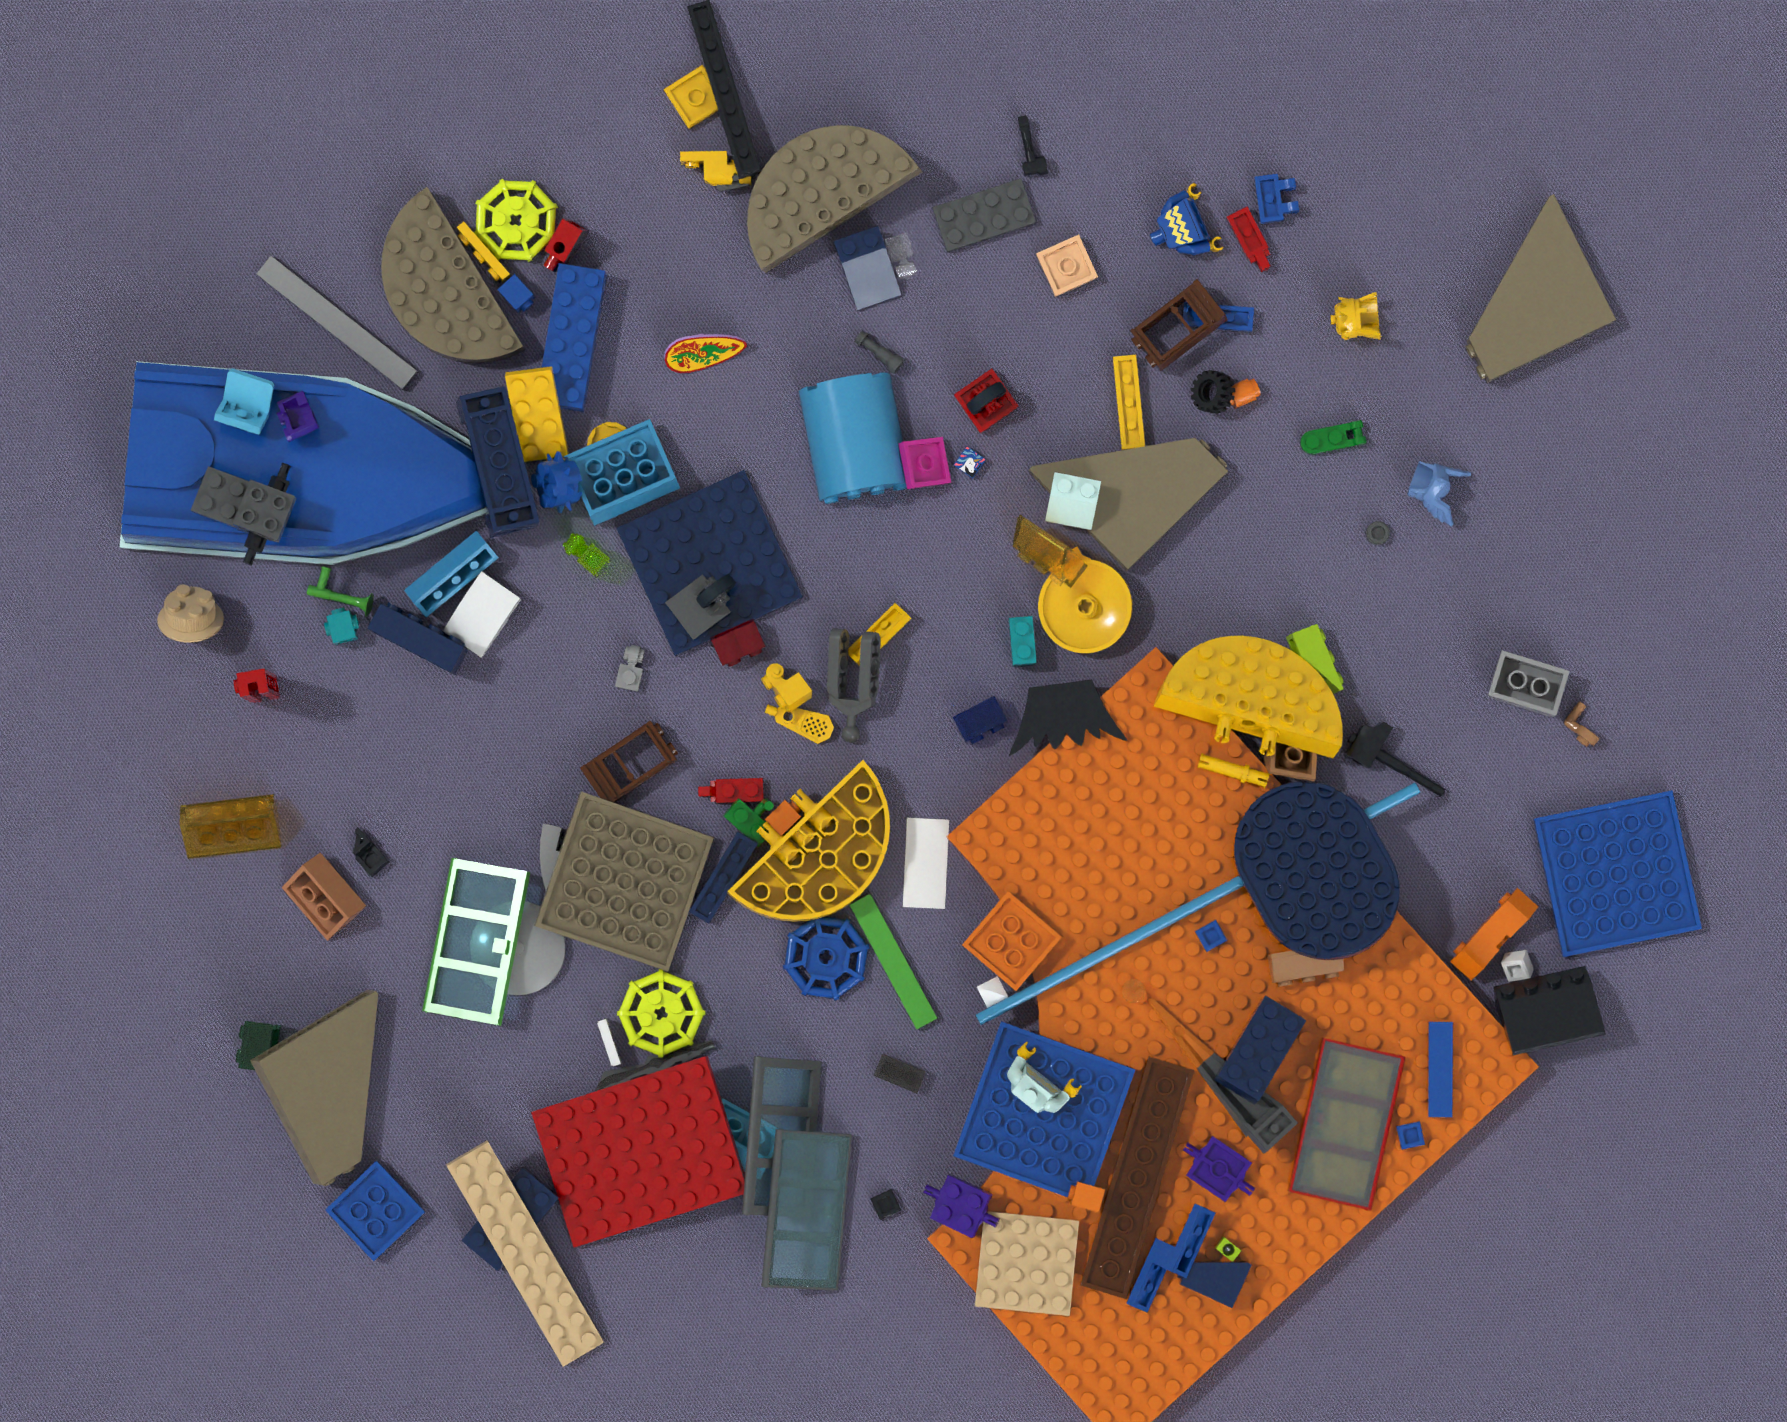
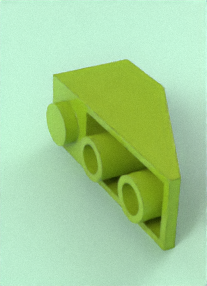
[1286,624,1343,693]

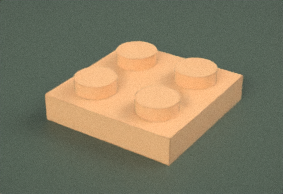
[1036,235,1098,297]

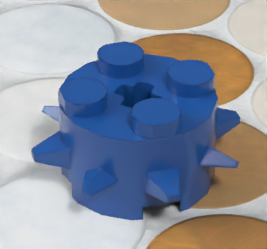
[531,451,582,513]

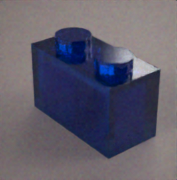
[952,696,1007,745]

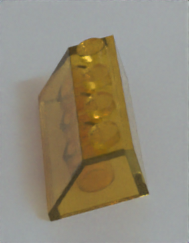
[180,794,282,859]

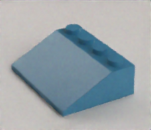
[564,419,680,526]

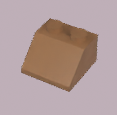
[1264,742,1317,781]

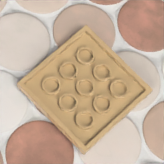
[975,1211,1079,1316]

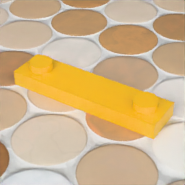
[1113,355,1145,450]

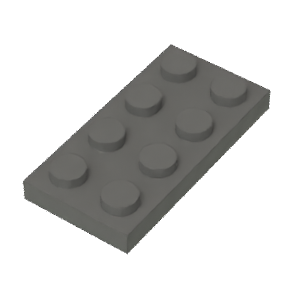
[932,178,1036,252]

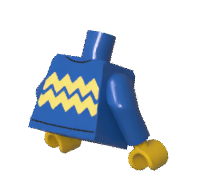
[1150,183,1224,255]

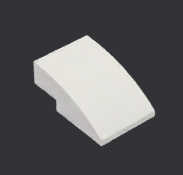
[443,571,521,658]

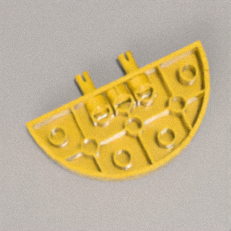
[1154,636,1343,758]
[727,760,890,922]

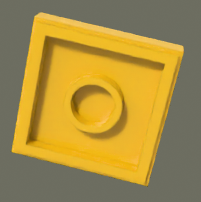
[663,65,718,129]

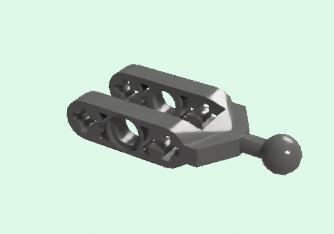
[827,628,881,743]

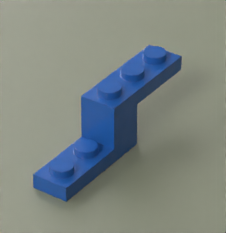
[1127,1204,1216,1313]

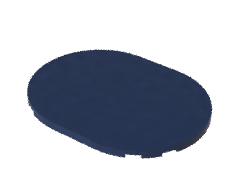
[1234,782,1400,960]

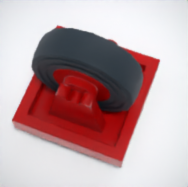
[954,368,1019,434]

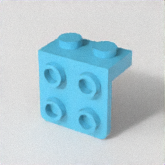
[214,369,274,435]

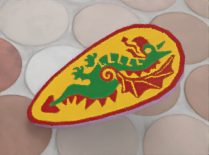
[664,334,747,373]

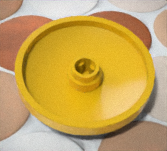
[1038,559,1133,653]

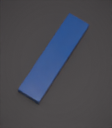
[1428,1022,1453,1117]

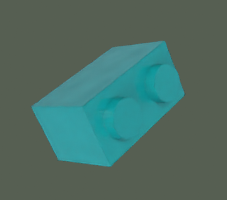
[1008,616,1037,667]

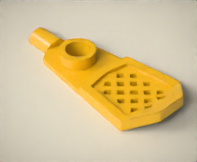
[765,704,834,744]

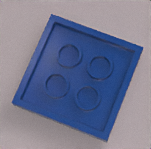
[325,1161,426,1261]

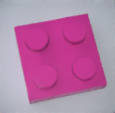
[898,437,951,489]

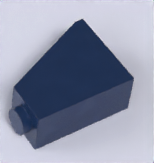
[1177,1261,1252,1308]

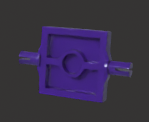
[1182,1136,1255,1202]
[923,1174,1000,1238]

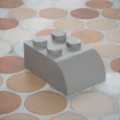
[1488,650,1570,718]

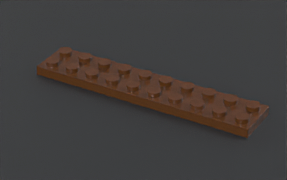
[1080,1056,1194,1299]

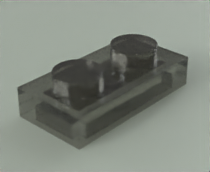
[874,1054,926,1093]

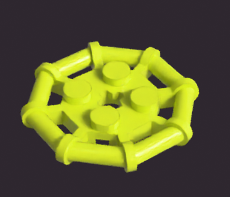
[474,179,558,262]
[617,969,706,1058]

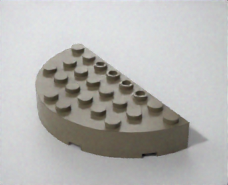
[747,125,923,273]
[381,187,525,363]

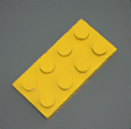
[505,366,569,462]

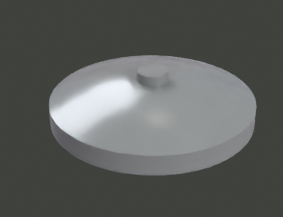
[471,902,566,995]

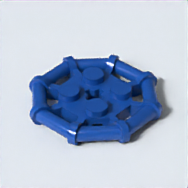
[782,916,870,1001]

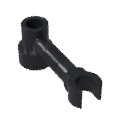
[1018,115,1048,176]

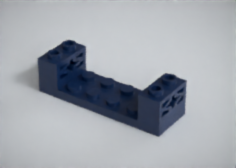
[456,386,539,538]

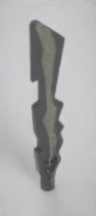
[594,1039,715,1092]

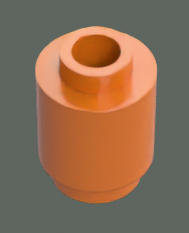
[1230,378,1261,409]

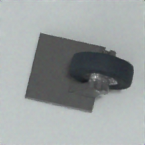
[665,574,736,640]

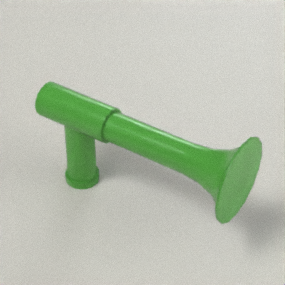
[307,566,374,617]

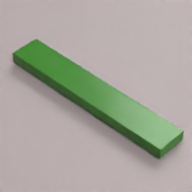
[850,894,937,1029]

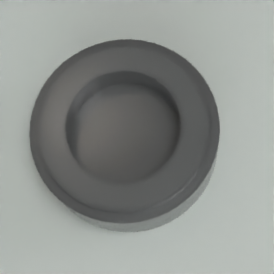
[1366,521,1390,545]

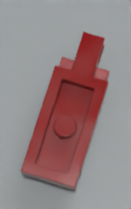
[1226,206,1270,272]
[698,778,764,803]

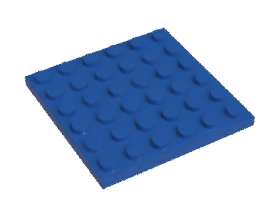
[1533,790,1702,957]
[953,1021,1135,1197]

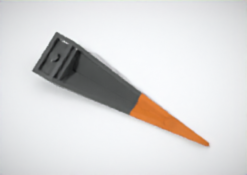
[1148,998,1298,1154]

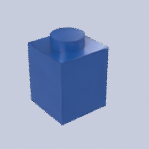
[497,274,535,313]

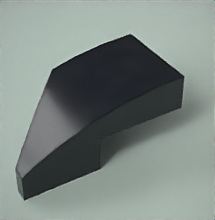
[353,827,389,878]

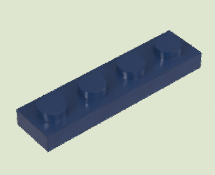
[689,831,758,924]

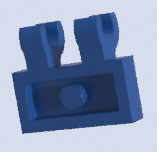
[1254,174,1299,224]

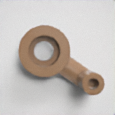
[1564,701,1599,747]

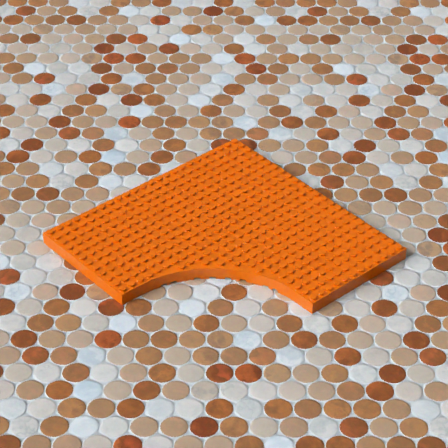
[927,647,1539,1422]

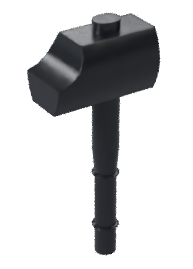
[1344,722,1445,797]

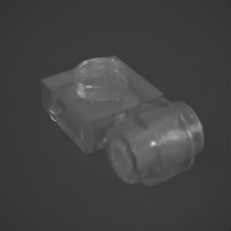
[884,233,917,281]

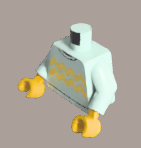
[1007,1042,1082,1113]

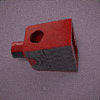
[544,218,589,272]

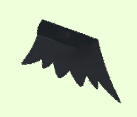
[1009,679,1127,756]

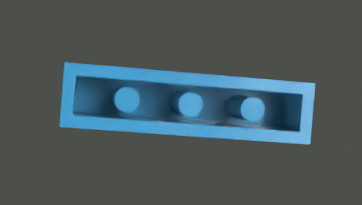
[404,531,499,617]

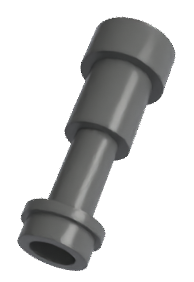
[854,330,905,374]

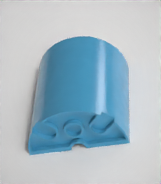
[799,372,907,504]

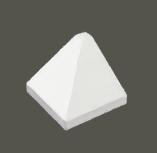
[977,976,1008,1008]

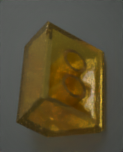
[1013,515,1087,588]

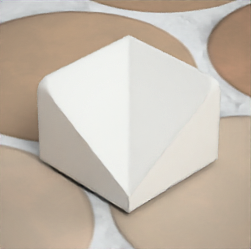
[1501,950,1533,982]

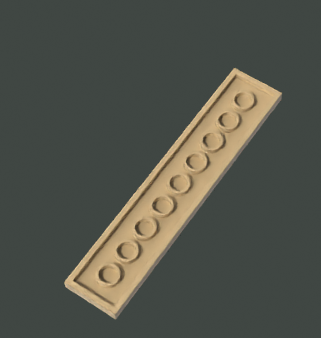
[446,1141,604,1367]

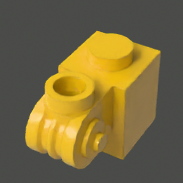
[761,663,812,713]

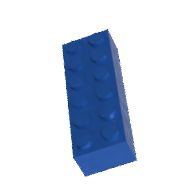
[542,263,607,412]

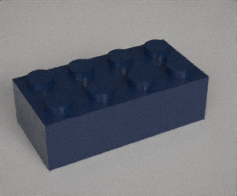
[368,602,468,675]
[1214,995,1306,1105]
[461,1167,560,1271]

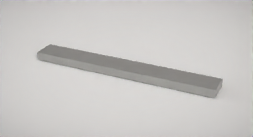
[256,256,417,390]

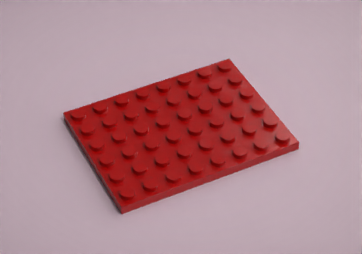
[531,1055,745,1247]

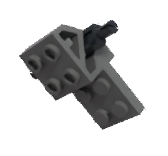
[191,463,297,566]

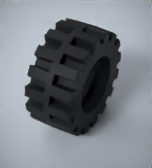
[1191,370,1235,414]

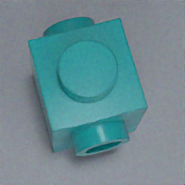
[324,608,360,645]

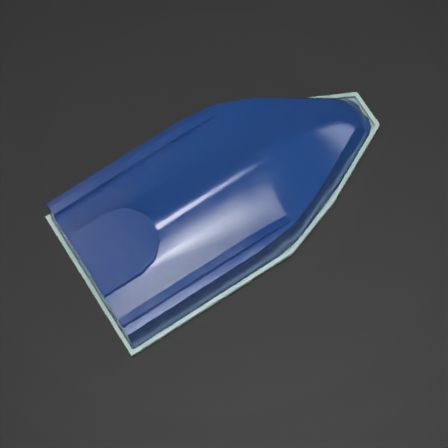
[120,361,487,565]

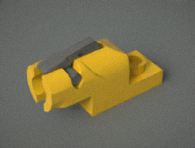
[680,151,751,192]

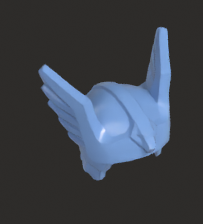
[1407,461,1471,526]

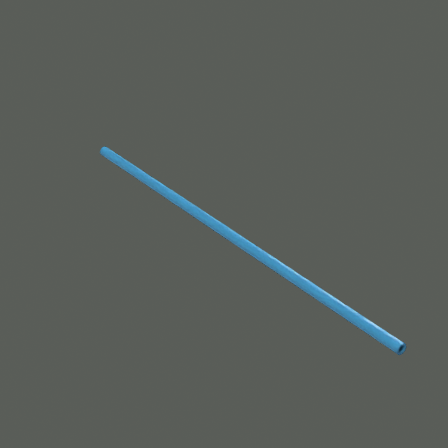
[976,783,1420,1025]

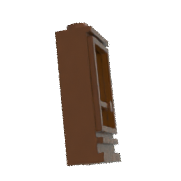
[1130,279,1228,371]
[580,721,678,803]

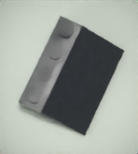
[1493,966,1606,1055]

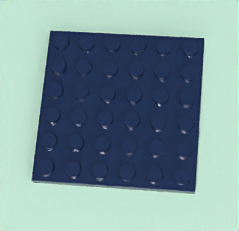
[616,470,803,656]

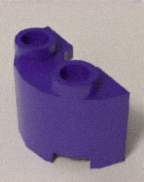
[277,391,319,442]

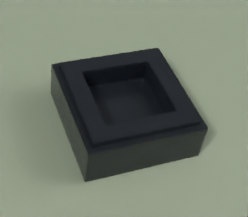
[870,1189,901,1220]

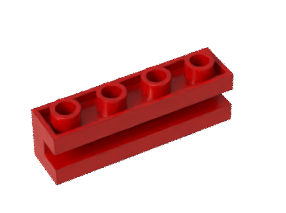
[233,668,280,703]

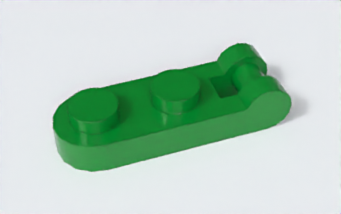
[1300,420,1367,455]

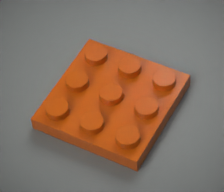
[962,891,1062,991]

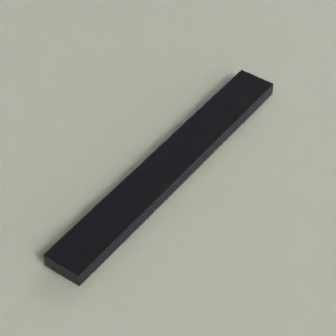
[687,0,761,180]

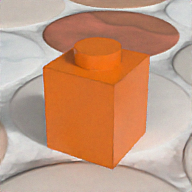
[765,800,802,836]
[1067,1181,1105,1212]

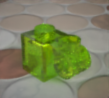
[562,533,611,578]

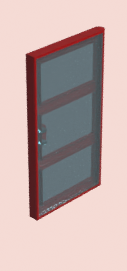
[1288,1038,1405,1211]

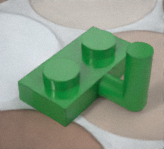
[723,798,774,847]

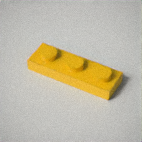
[457,221,511,284]
[848,603,911,666]

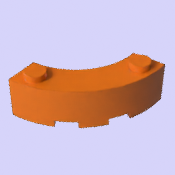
[1450,888,1538,981]

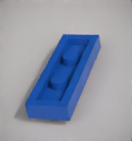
[1182,302,1254,332]

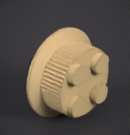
[157,585,224,643]

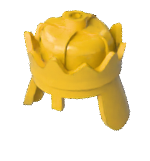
[1330,292,1381,340]

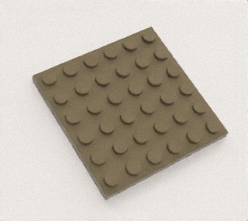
[534,791,714,971]

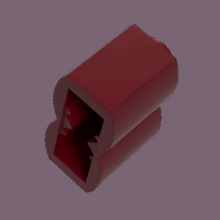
[710,619,765,667]

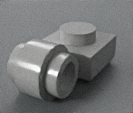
[615,645,645,692]

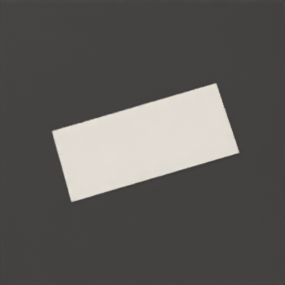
[903,818,949,909]

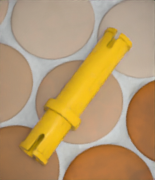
[1197,753,1270,788]

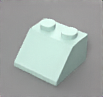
[1045,472,1101,530]

